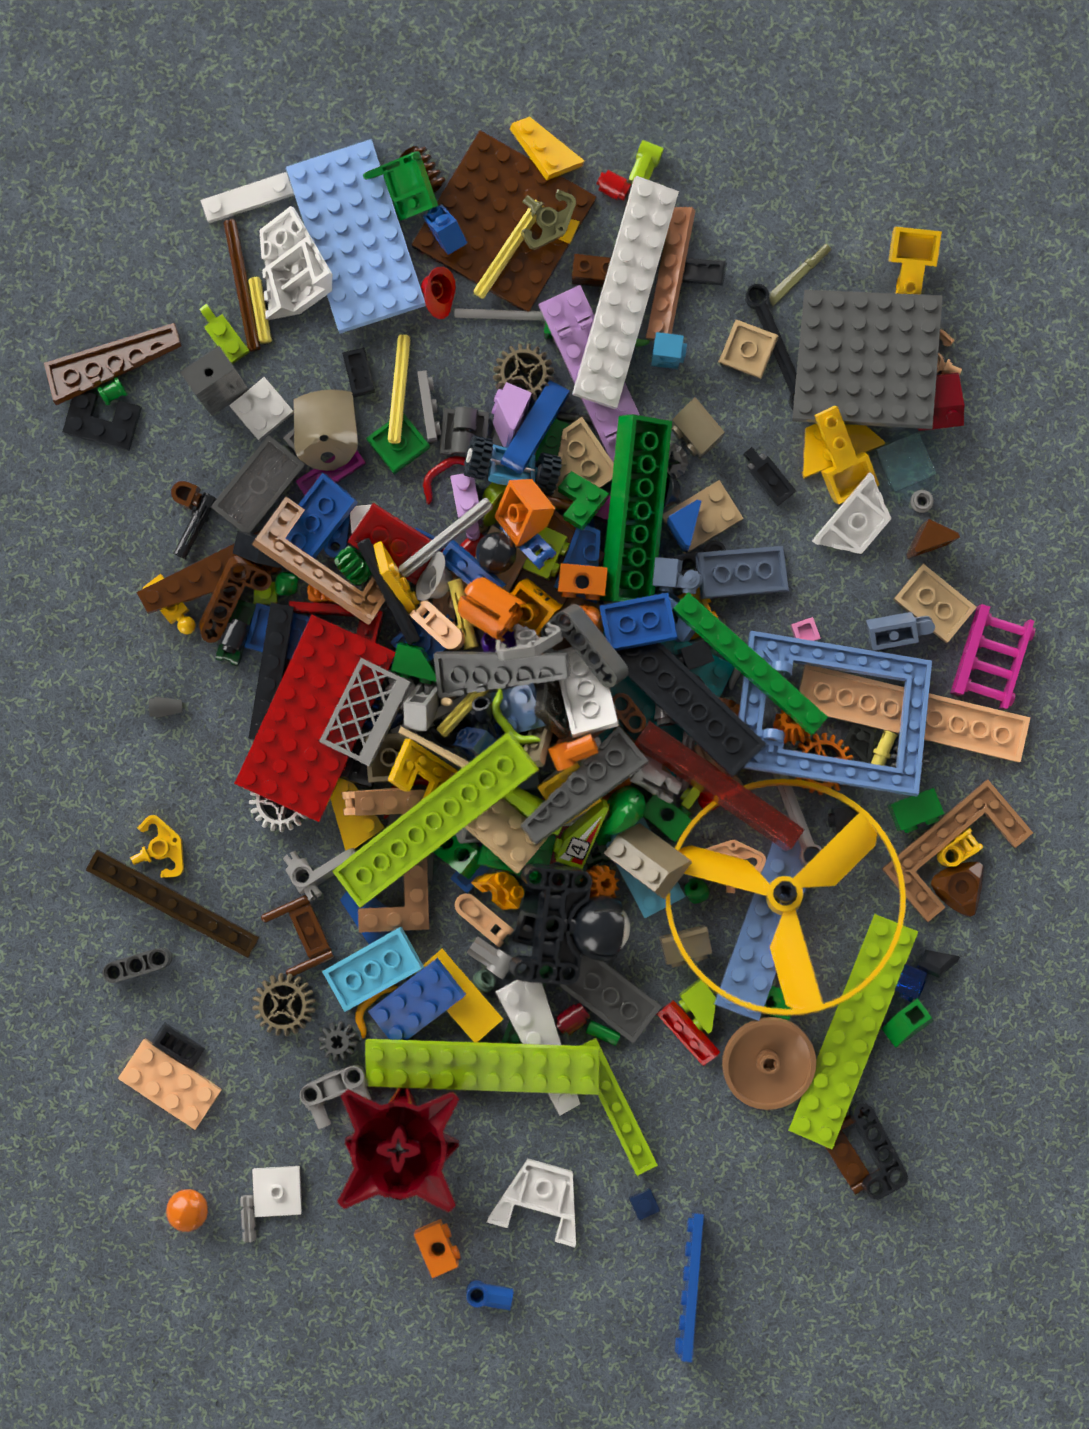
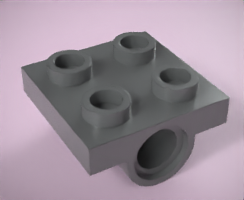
[440,407,489,457]

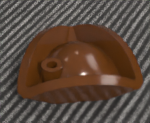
[931,862,983,917]

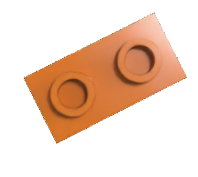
[557,563,607,600]
[414,1219,461,1278]

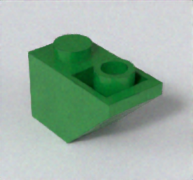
[391,642,436,684]
[882,999,933,1048]

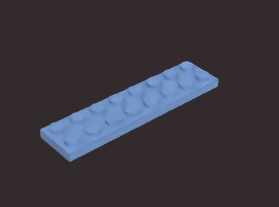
[714,830,821,1021]

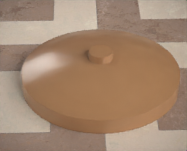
[722,1017,816,1110]

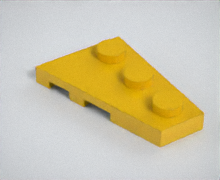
[510,117,584,180]

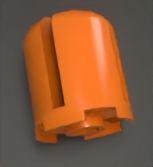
[458,577,526,642]

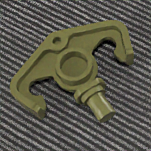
[521,189,576,250]

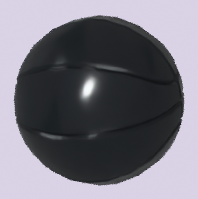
[476,532,517,574]

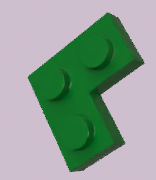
[558,471,609,531]

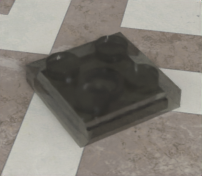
[534,681,569,740]

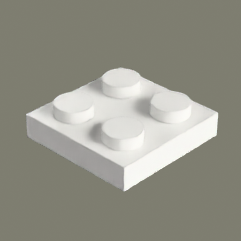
[229,377,294,442]

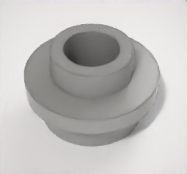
[910,490,934,513]

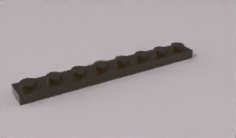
[86,850,260,958]

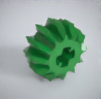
[334,546,372,585]

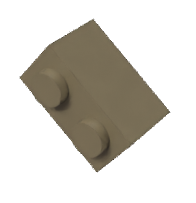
[672,397,725,459]
[659,925,712,968]

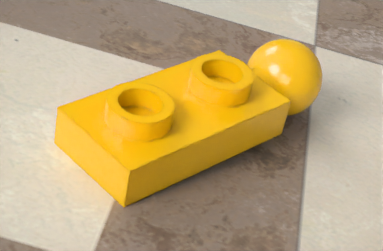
[143,574,196,635]

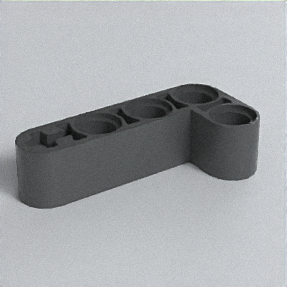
[541,604,629,687]

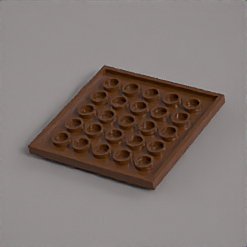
[411,130,597,312]

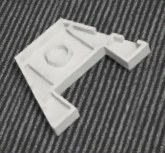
[487,1158,576,1247]

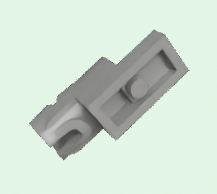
[629,752,682,804]

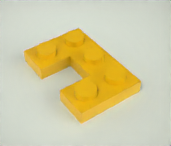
[387,739,458,800]

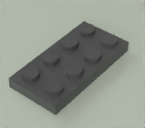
[560,955,662,1044]

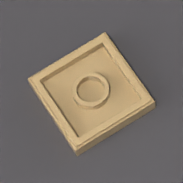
[719,320,779,379]

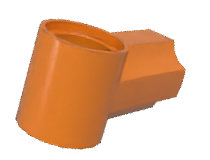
[548,733,599,771]

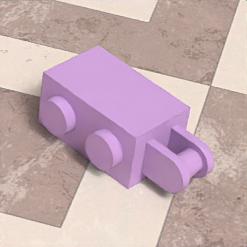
[450,473,483,541]

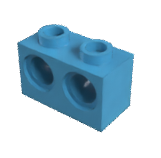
[651,332,687,369]

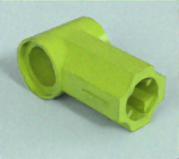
[628,140,664,184]

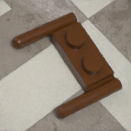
[261,895,335,977]
[825,1109,878,1195]

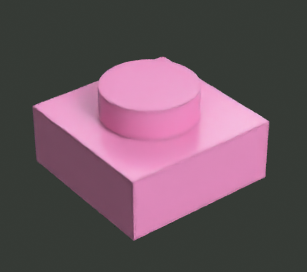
[790,617,821,641]

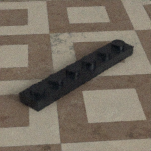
[248,602,295,739]

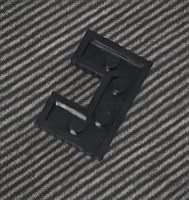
[62,392,142,451]

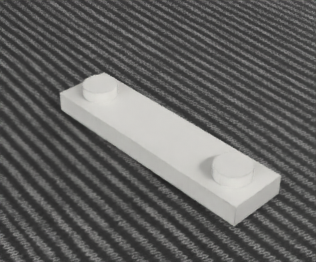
[201,172,294,223]

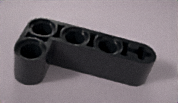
[849,1101,908,1200]

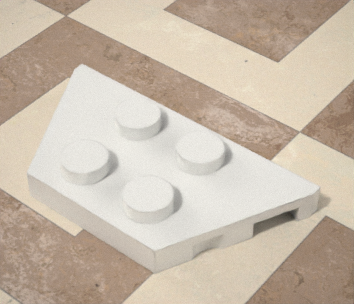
[812,472,891,554]

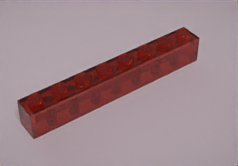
[634,721,805,851]

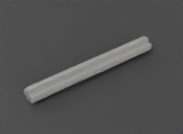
[399,498,493,577]

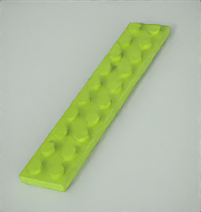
[332,732,539,908]
[788,914,919,1149]
[365,1039,600,1095]

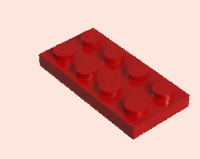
[348,503,445,585]

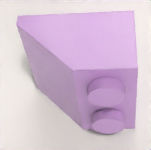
[491,382,532,448]

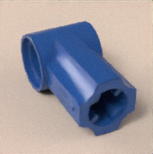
[466,1280,513,1310]

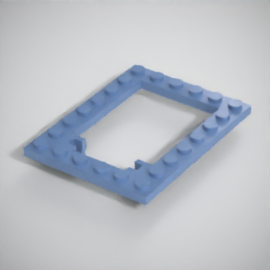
[739,631,932,796]

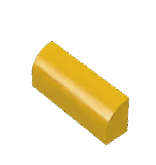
[414,949,503,1042]

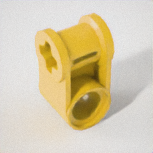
[937,827,984,867]

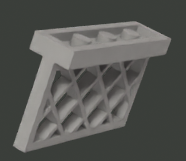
[319,658,412,767]

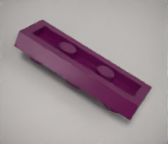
[296,450,366,495]

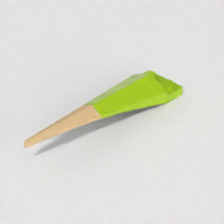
[399,727,562,836]

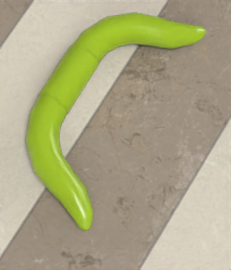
[492,688,541,744]

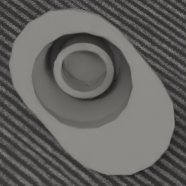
[415,551,453,601]

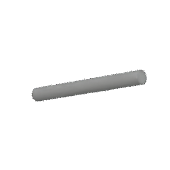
[455,309,545,321]

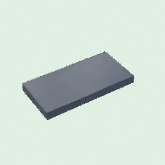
[695,546,789,600]

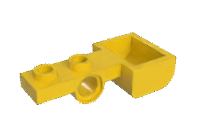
[889,227,942,295]
[814,406,879,505]

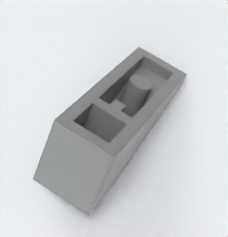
[403,681,441,732]

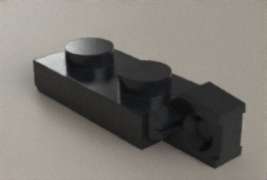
[743,447,796,506]

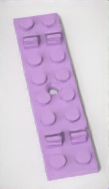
[538,285,640,463]

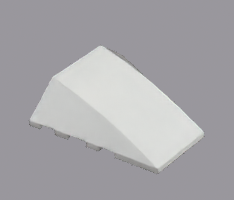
[260,206,332,320]

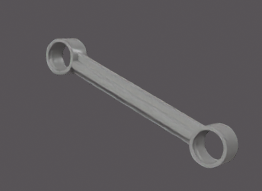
[768,739,822,867]

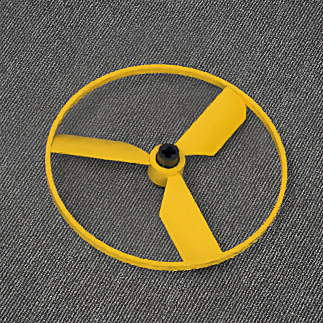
[665,779,906,1016]

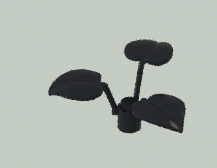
[430,696,499,748]

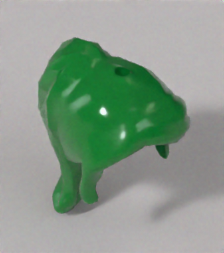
[595,785,646,846]

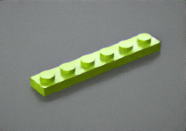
[579,1038,658,1176]

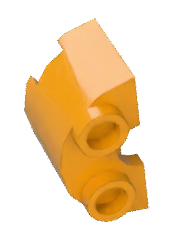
[471,872,524,910]

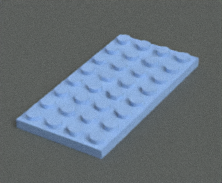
[286,139,426,334]

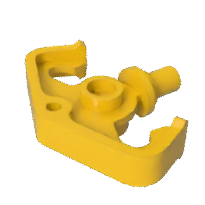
[130,815,184,878]

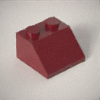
[917,373,965,431]

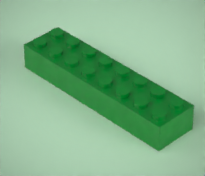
[600,414,672,602]

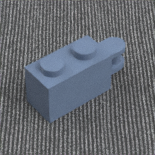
[866,612,935,651]

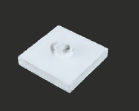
[252,1166,302,1217]

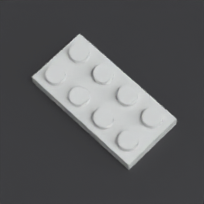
[558,647,619,738]

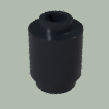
[219,619,249,655]

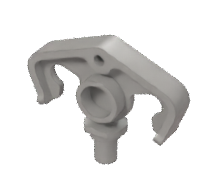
[496,622,562,661]

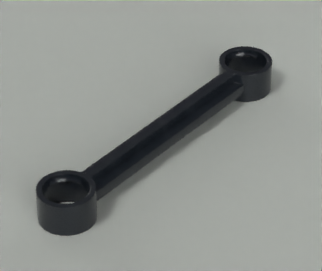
[745,284,797,410]

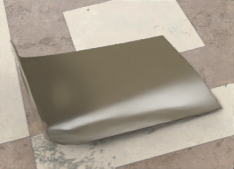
[294,390,358,471]

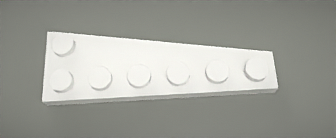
[496,979,580,1115]

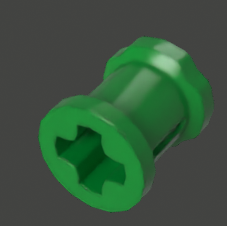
[97,377,128,406]

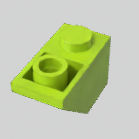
[678,978,716,1034]

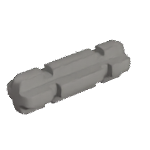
[240,1195,257,1242]

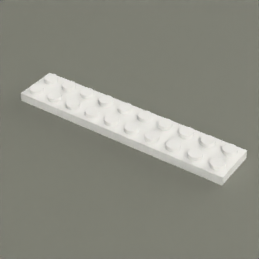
[572,176,679,409]

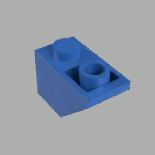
[423,204,467,255]

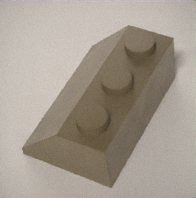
[604,823,692,899]

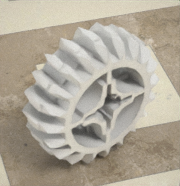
[249,792,307,832]

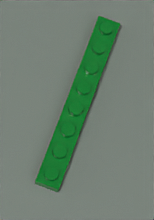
[672,592,828,736]

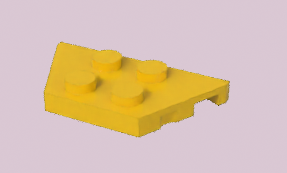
[802,423,885,479]

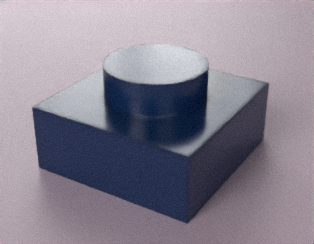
[629,1188,660,1220]

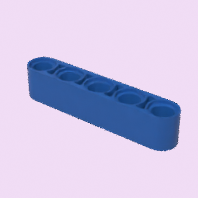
[500,380,570,474]

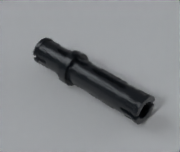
[173,492,217,560]

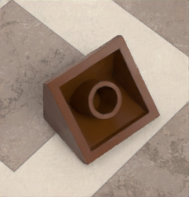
[906,519,960,559]

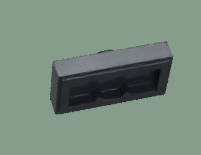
[682,258,727,286]
[342,347,375,398]

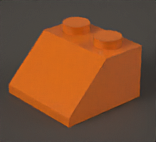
[494,479,555,546]

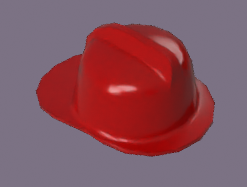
[420,267,456,319]

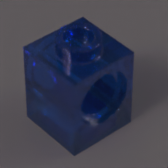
[895,964,929,1002]

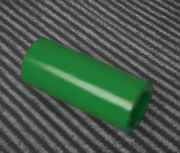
[586,1020,621,1046]

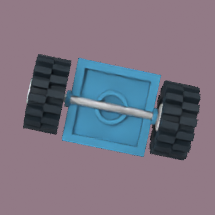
[463,435,562,496]

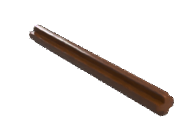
[224,219,261,352]

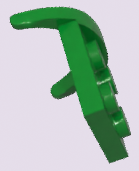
[363,151,438,221]

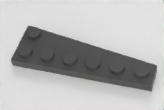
[434,651,570,698]
[521,726,648,846]

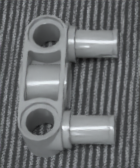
[300,1064,372,1129]

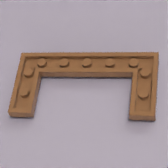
[252,497,385,625]
[881,780,1033,922]
[355,790,429,933]

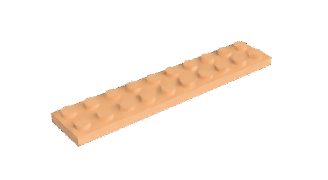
[799,665,1030,763]

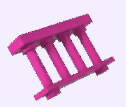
[950,604,1036,710]

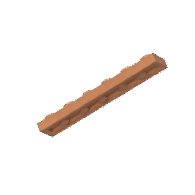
[646,207,695,341]

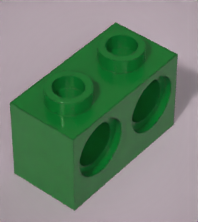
[433,835,481,880]

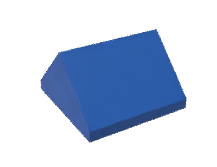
[666,500,702,553]

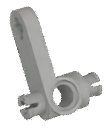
[283,848,356,901]

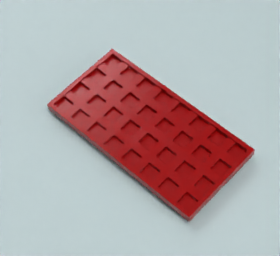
[234,615,396,822]

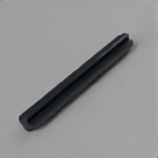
[357,538,420,645]

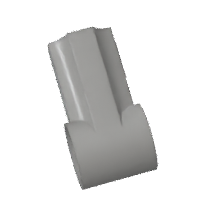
[467,936,513,979]

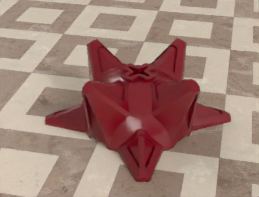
[337,1088,459,1212]

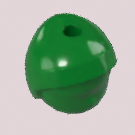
[275,572,299,596]
[685,878,710,904]

